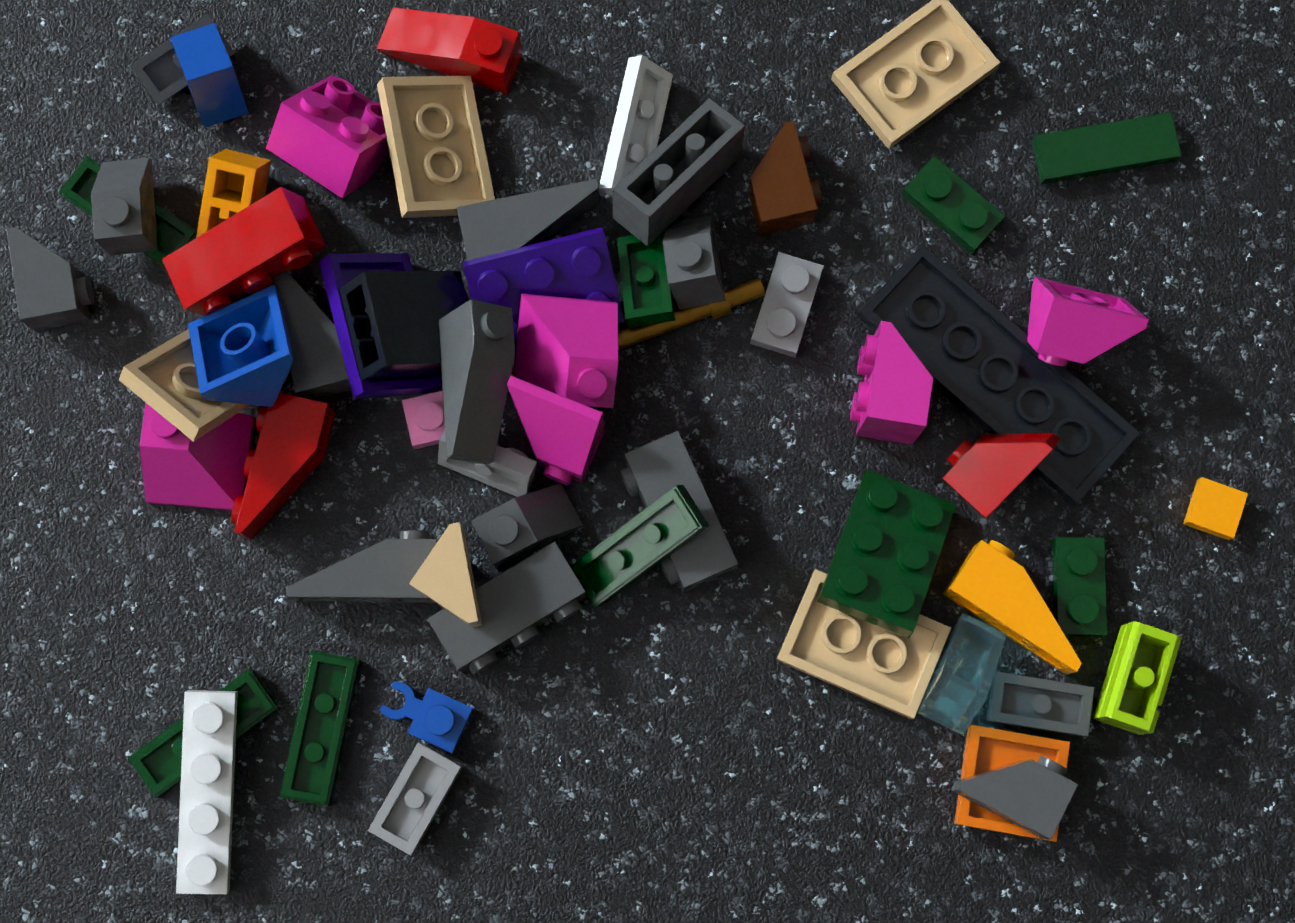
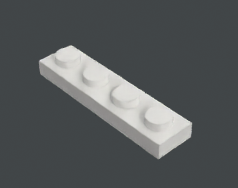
[176,690,238,894]

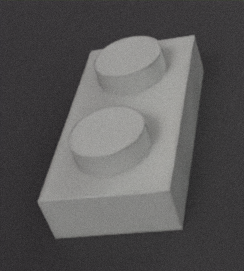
[750,252,824,358]
[437,430,537,497]
[368,742,463,856]

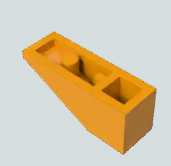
[196,149,271,303]
[943,540,1082,675]

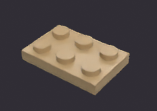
[831,0,1001,149]
[377,76,495,218]
[119,329,290,442]
[776,569,951,720]

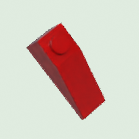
[377,7,523,95]

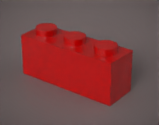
[162,187,326,316]

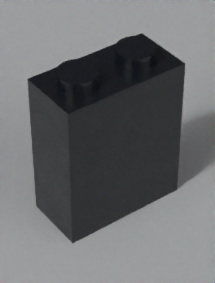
[339,271,469,381]

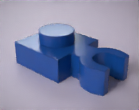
[380,681,474,754]

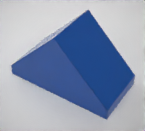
[170,23,249,128]

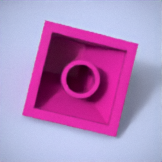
[1027,276,1149,366]
[513,294,618,408]
[507,376,605,485]
[139,402,255,511]

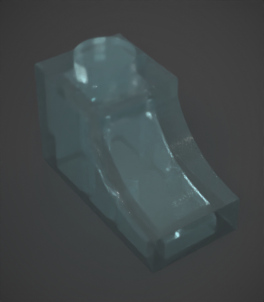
[918,612,1007,735]

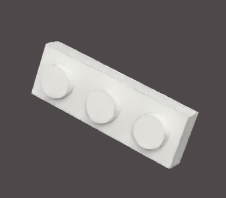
[599,55,673,197]

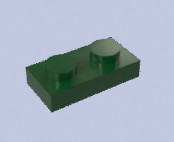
[901,156,1005,255]
[617,231,676,328]
[1052,537,1107,636]

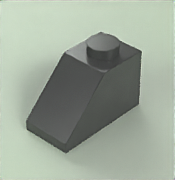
[91,158,158,255]
[663,214,726,310]
[6,227,94,331]
[471,483,583,571]
[951,756,1078,840]

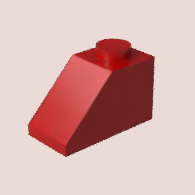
[943,433,1060,518]

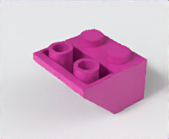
[266,75,389,199]
[850,321,933,445]

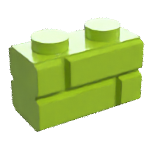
[1092,621,1182,735]

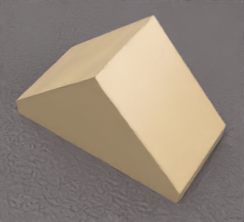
[409,522,483,628]

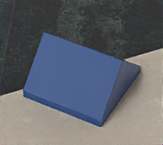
[188,284,294,407]

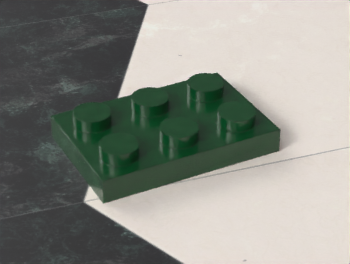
[817,469,956,638]

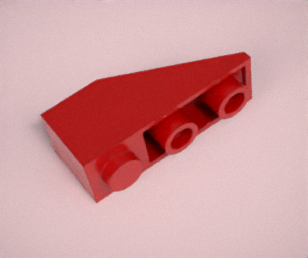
[231,393,336,540]

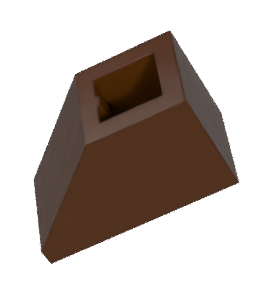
[748,121,822,236]

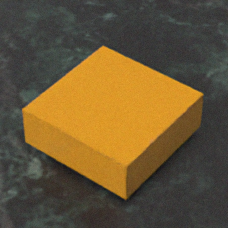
[1183,477,1248,541]

